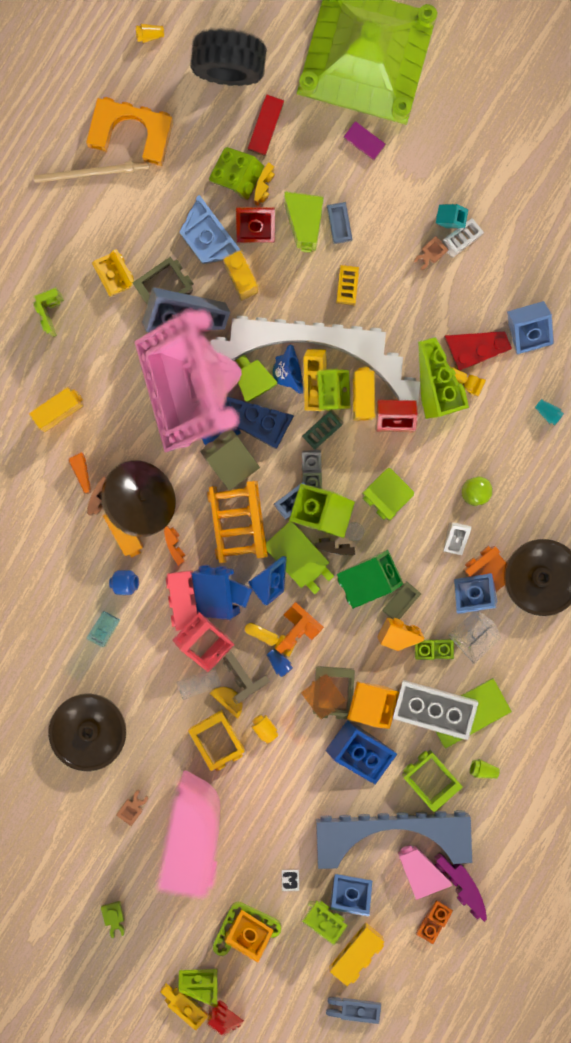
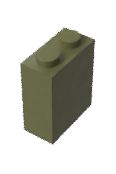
[200,429,260,491]

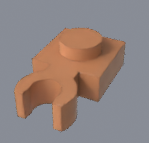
[414,236,448,271]
[116,789,148,826]

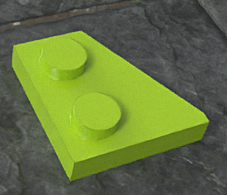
[179,969,218,1007]

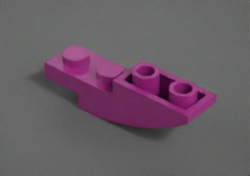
[434,852,487,922]

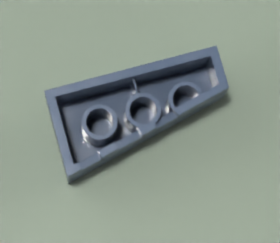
[142,287,230,332]

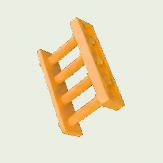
[207,481,268,563]

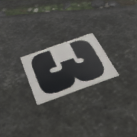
[282,870,299,891]

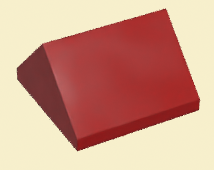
[236,208,275,243]

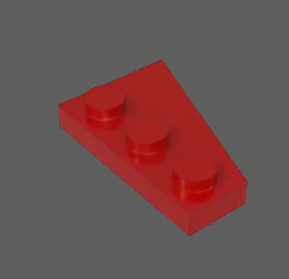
[444,331,512,371]
[207,1000,244,1036]

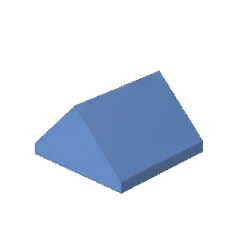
[454,573,498,614]
[330,874,372,916]

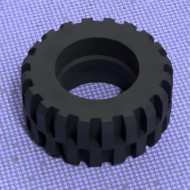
[190,28,267,86]

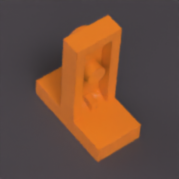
[276,602,324,654]

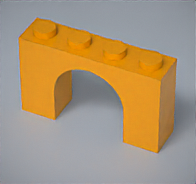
[86,97,174,166]

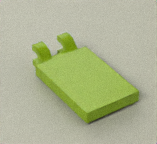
[266,521,334,594]

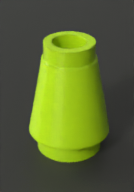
[470,759,500,779]

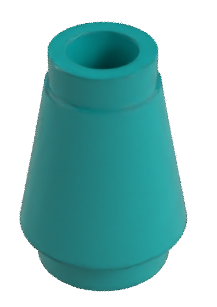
[535,399,564,426]

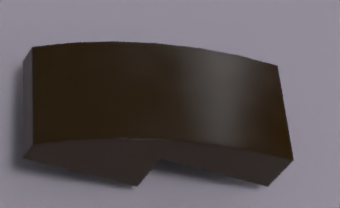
[315,538,355,555]

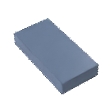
[327,202,352,244]

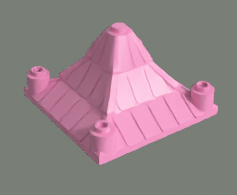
[134,310,241,453]

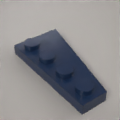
[221,396,294,449]

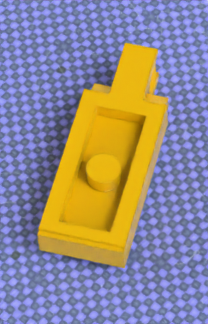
[160,983,208,1030]

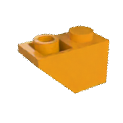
[377,617,424,651]

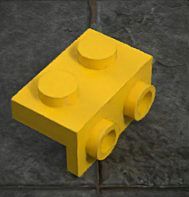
[92,249,134,297]

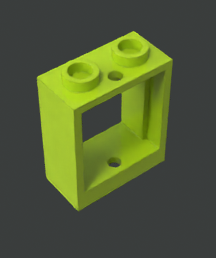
[317,369,351,410]
[402,750,463,812]

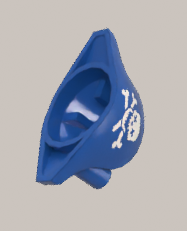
[272,344,303,394]

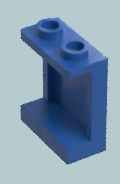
[191,565,240,620]

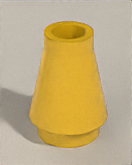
[136,23,164,43]

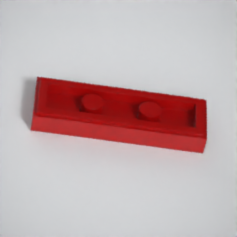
[248,94,284,156]

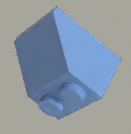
[507,301,554,354]

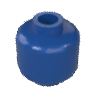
[109,570,139,595]

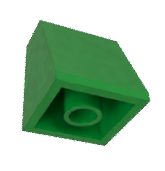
[337,550,404,609]

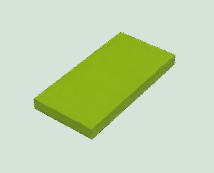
[435,678,512,749]

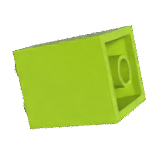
[284,191,323,253]
[289,484,355,538]

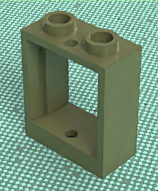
[133,256,194,304]
[313,666,355,719]

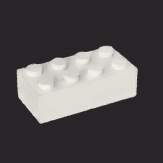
[393,680,478,740]

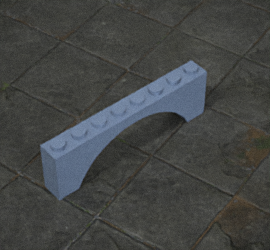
[316,810,472,869]

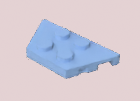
[179,195,244,264]

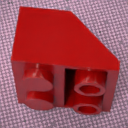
[375,400,418,432]

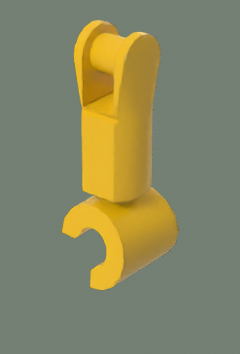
[450,367,486,396]
[245,623,296,657]

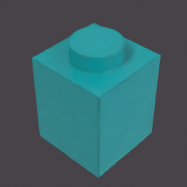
[436,204,469,229]

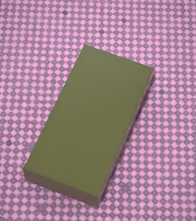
[382,581,421,619]

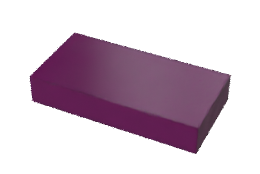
[344,121,386,161]

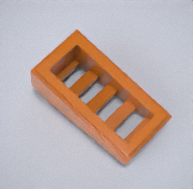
[69,452,91,494]

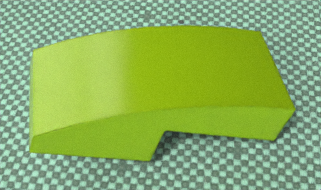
[415,639,454,660]

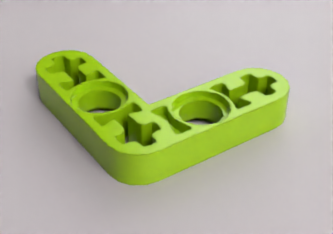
[213,902,281,956]

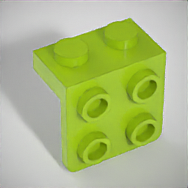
[209,147,265,200]
[362,468,414,520]

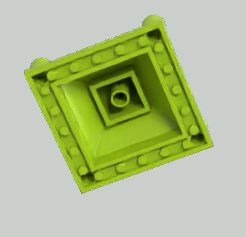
[297,0,438,125]

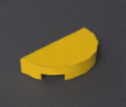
[209,686,243,719]

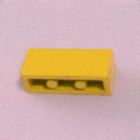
[329,922,384,987]

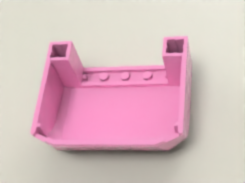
[158,770,220,897]

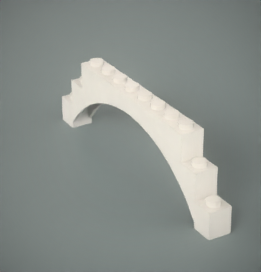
[211,316,420,405]

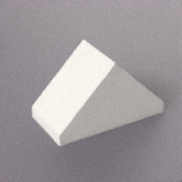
[443,522,471,555]

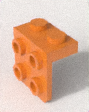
[463,545,507,592]

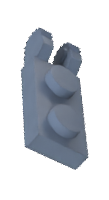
[326,997,381,1024]

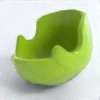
[461,477,493,506]

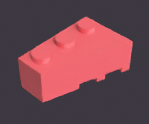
[166,570,197,631]

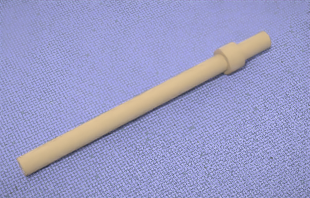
[34,161,149,183]

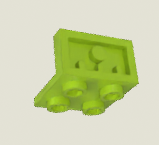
[33,288,64,337]
[302,900,348,945]

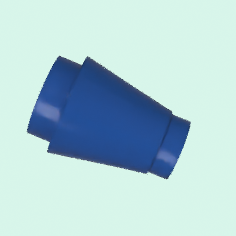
[266,648,293,677]

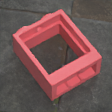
[173,612,235,672]

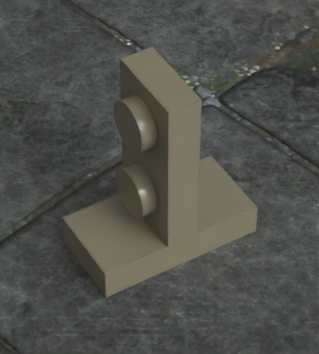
[223,652,270,705]

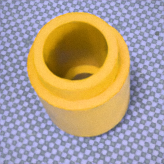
[251,714,279,744]

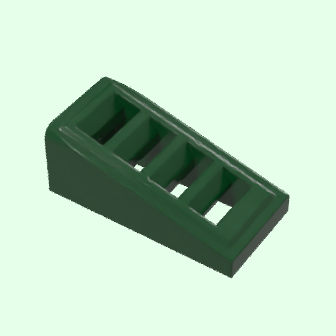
[302,409,344,450]

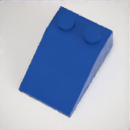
[325,720,397,785]

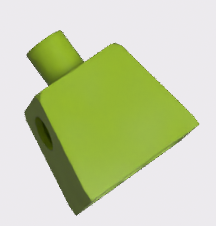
[235,355,278,403]

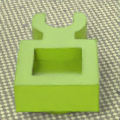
[101,901,125,938]

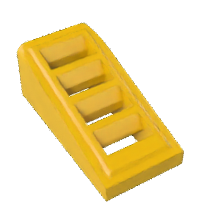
[336,265,359,306]

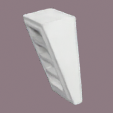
[442,218,484,258]

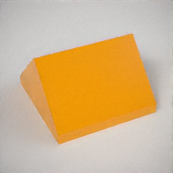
[225,910,274,963]

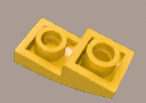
[254,162,275,206]

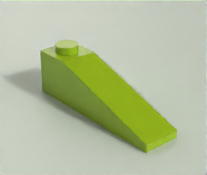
[418,337,469,419]

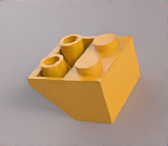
[347,682,399,729]

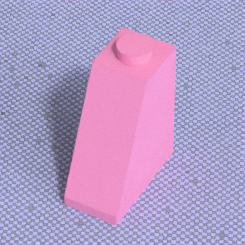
[398,845,452,900]

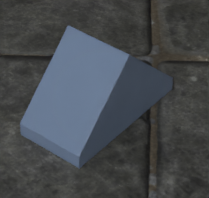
[274,482,305,519]

